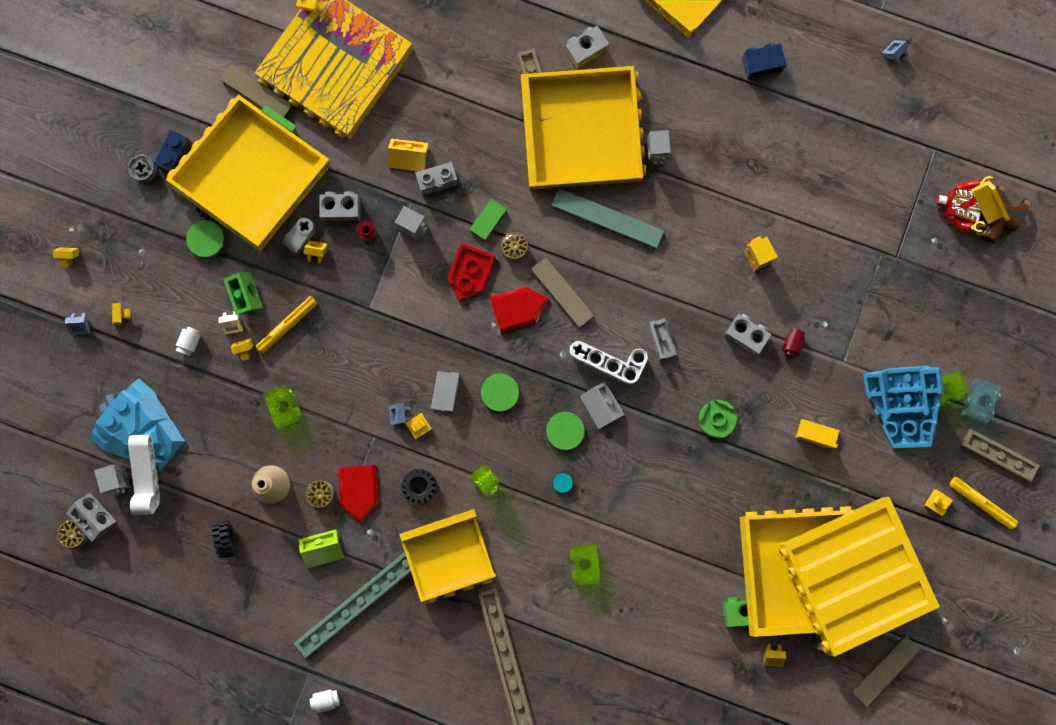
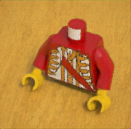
[936,176,995,236]

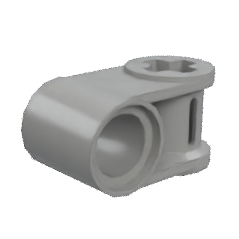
[282,218,316,255]

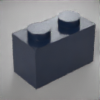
[742,43,787,79]
[154,130,193,173]

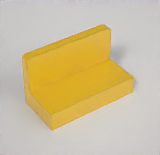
[387,139,428,172]
[971,181,1010,224]
[796,419,839,449]

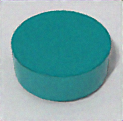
[553,473,573,493]

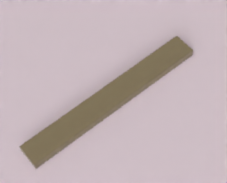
[478,587,534,725]

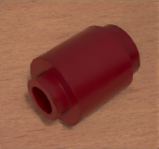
[357,221,378,243]
[781,328,806,358]

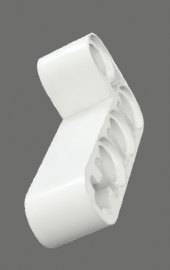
[569,341,648,385]
[128,435,160,515]

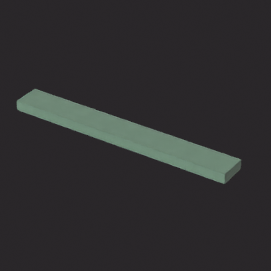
[293,552,411,659]

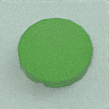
[186,220,225,258]
[481,373,519,412]
[698,400,738,438]
[546,412,584,450]

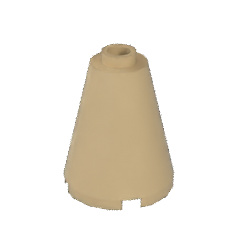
[251,465,291,504]

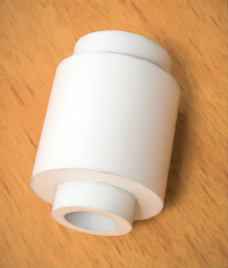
[176,327,201,356]
[310,689,340,713]

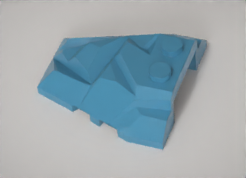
[863,366,944,448]
[89,379,186,471]

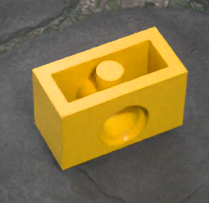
[744,237,777,272]

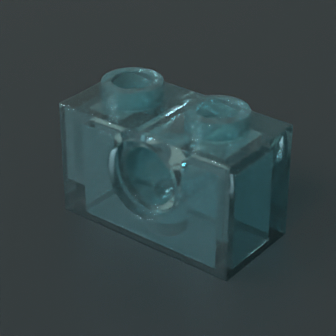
[960,378,1002,424]

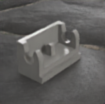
[648,318,677,361]

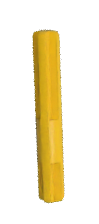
[256,296,318,354]
[949,477,1018,530]

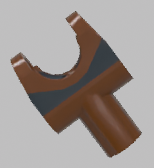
[980,184,1031,244]

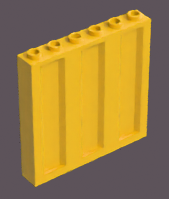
[779,497,940,657]

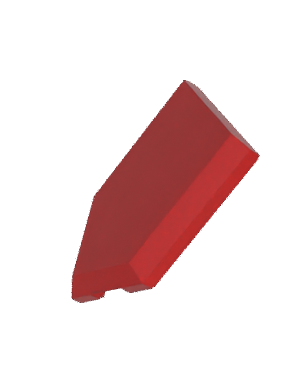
[448,243,496,302]
[490,286,549,334]
[338,465,379,524]

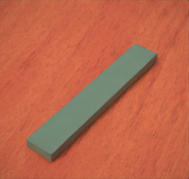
[552,188,664,249]

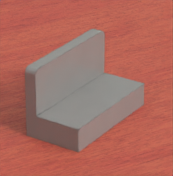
[431,371,460,413]
[580,382,624,429]

